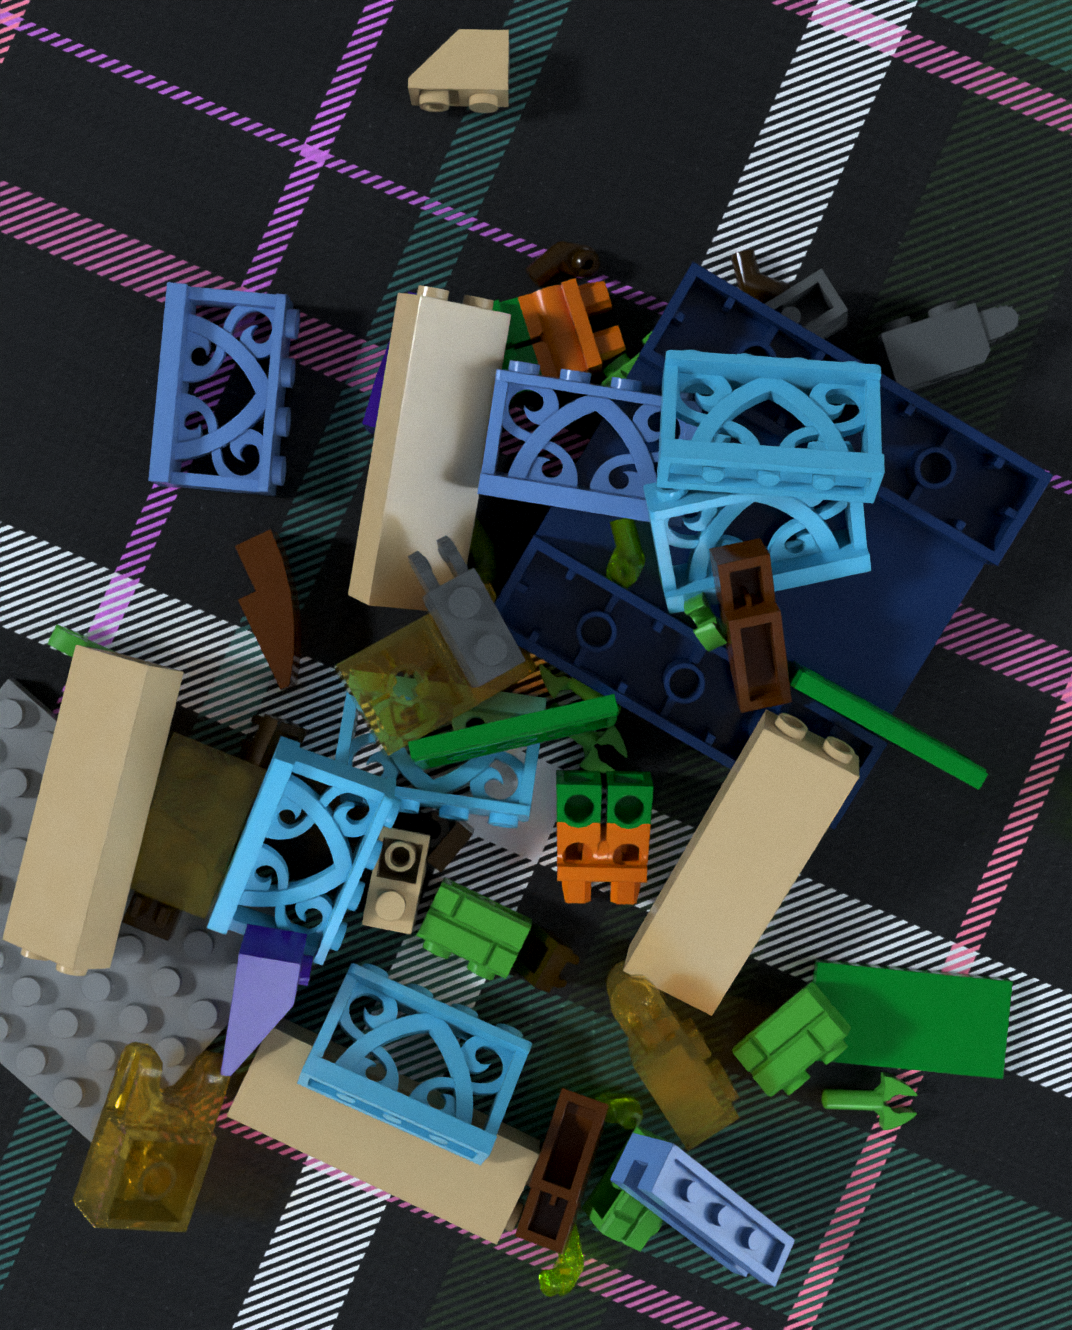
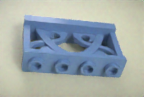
[148,282,300,497]
[477,360,702,527]

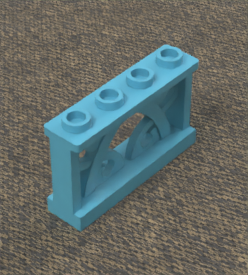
[656,350,885,503]
[643,441,871,614]
[335,669,547,828]
[207,736,401,965]
[297,963,532,1165]

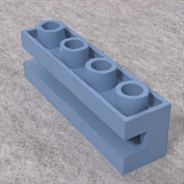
[610,1133,795,1287]

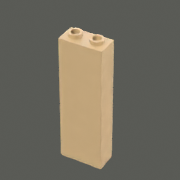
[348,285,511,611]
[2,645,184,976]
[623,709,860,1016]
[227,1018,540,1245]

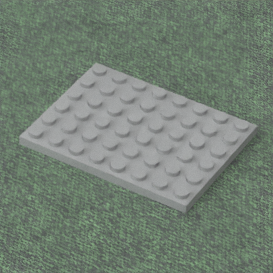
[0,679,295,1158]

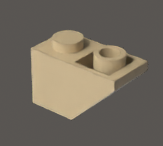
[408,29,509,113]
[362,826,431,934]

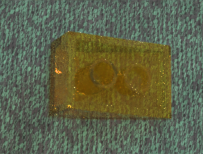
[130,732,267,919]

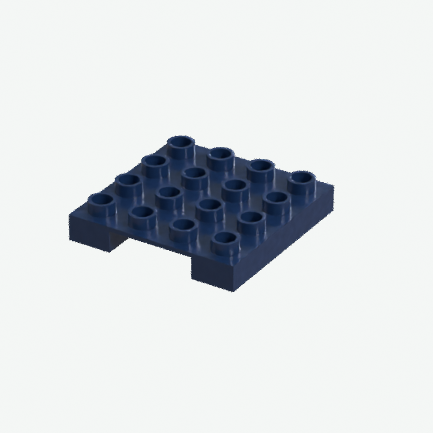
[494,262,1054,830]

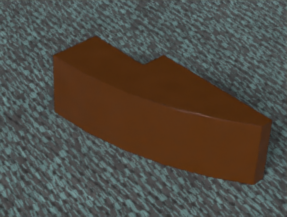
[235,529,301,690]
[709,538,792,713]
[515,1088,610,1254]

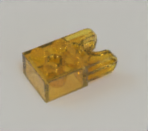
[334,583,536,756]
[606,960,740,1151]
[72,1042,230,1232]

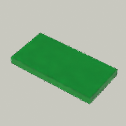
[788,661,988,790]
[408,694,619,770]
[813,959,1013,1079]

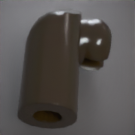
[525,241,600,288]
[730,249,791,304]

